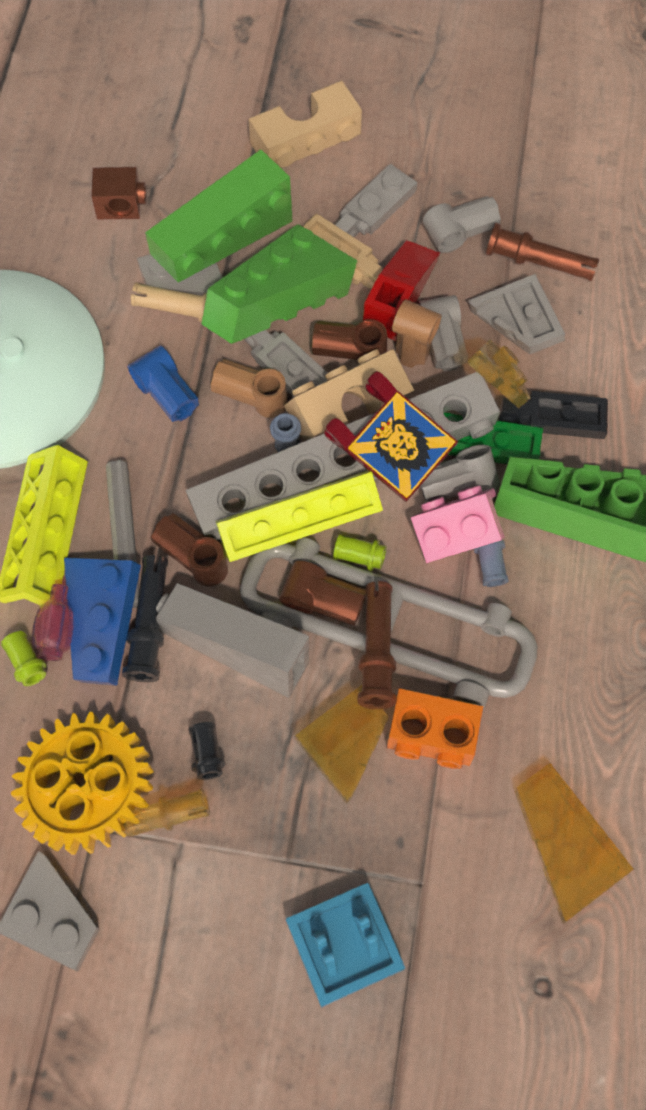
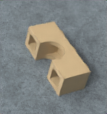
[249,81,362,168]
[284,349,414,442]

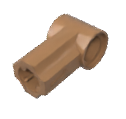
[392,299,442,368]
[210,359,288,418]

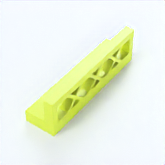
[0,445,88,608]
[215,471,383,562]

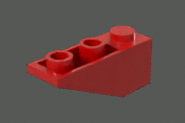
[363,240,440,341]

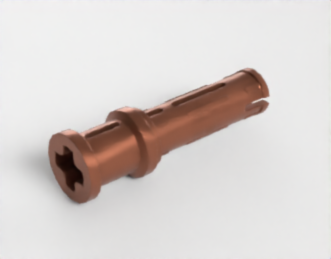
[485,223,599,281]
[357,581,396,709]

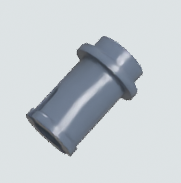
[270,413,301,452]
[474,540,509,587]

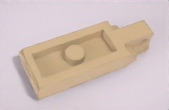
[303,214,384,289]

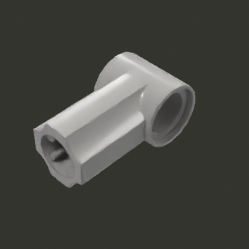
[423,196,501,253]
[417,295,468,372]
[420,445,500,502]

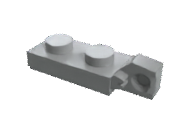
[335,164,417,237]
[245,330,328,397]

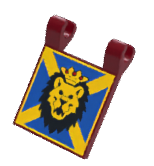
[324,371,458,502]

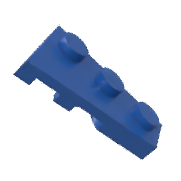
[64,558,141,686]

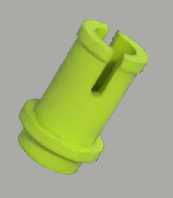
[333,534,387,571]
[1,631,46,686]

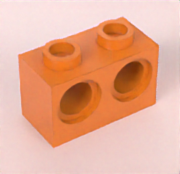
[387,688,483,769]

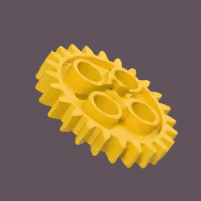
[11,712,154,855]

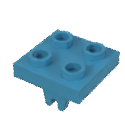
[286,883,406,1008]

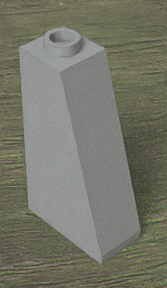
[156,583,309,698]

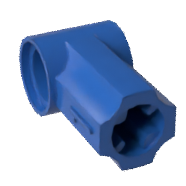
[127,345,199,422]

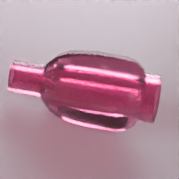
[31,584,74,661]

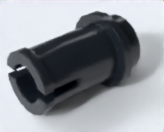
[188,722,226,780]

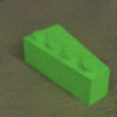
[145,150,293,283]
[201,224,358,344]
[494,457,646,562]

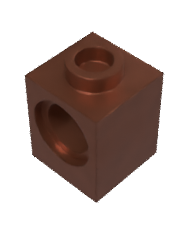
[92,167,146,220]

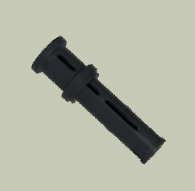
[122,555,169,682]

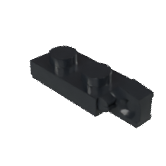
[499,391,608,439]

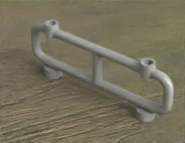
[240,537,538,711]

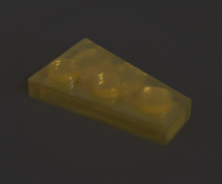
[514,763,634,924]

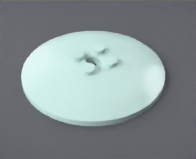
[0,270,105,469]

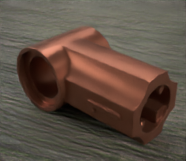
[312,319,387,364]
[151,513,228,587]
[279,561,367,626]

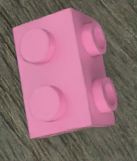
[411,485,505,563]

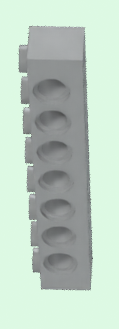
[185,371,500,543]

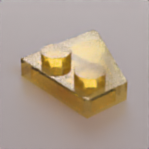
[468,339,530,408]
[295,685,389,804]

